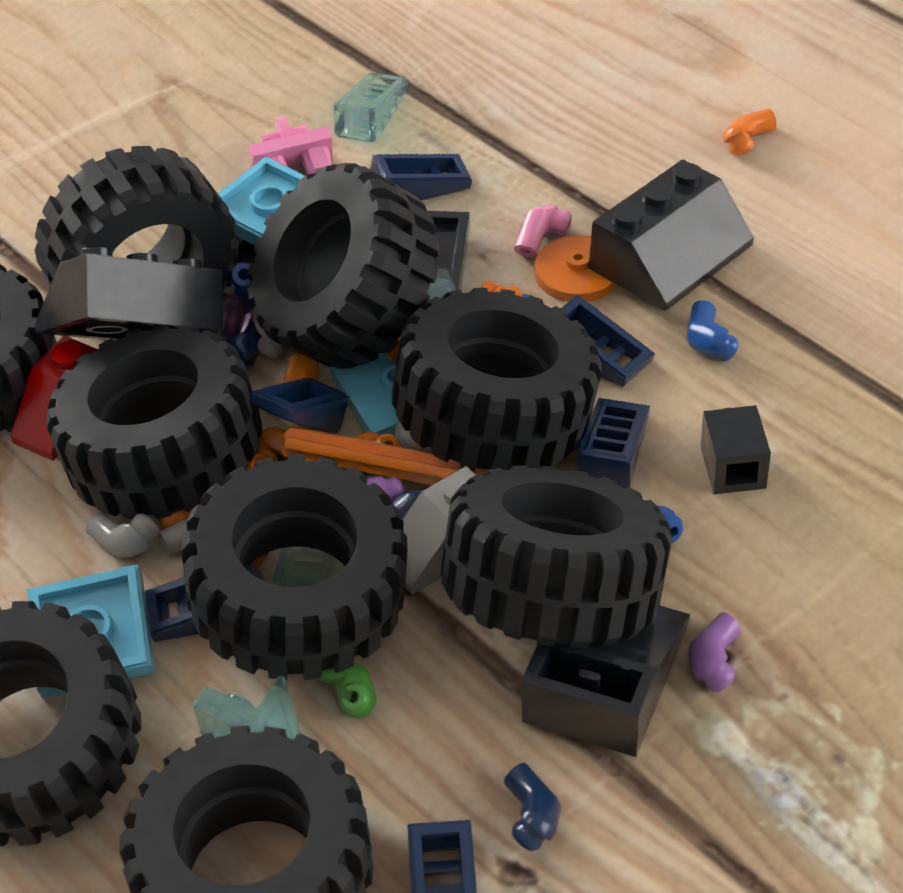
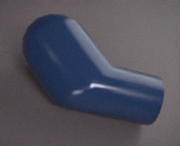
[504,763,561,851]

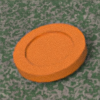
[535,235,618,302]

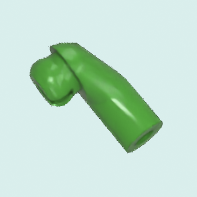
[317,662,377,718]

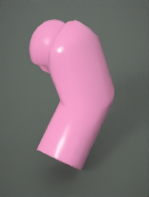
[514,205,572,258]

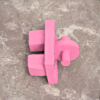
[249,116,332,175]

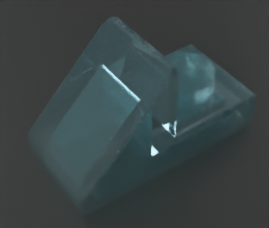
[193,675,302,739]

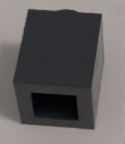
[701,405,771,495]

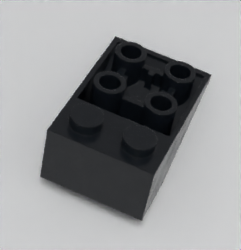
[521,606,690,757]

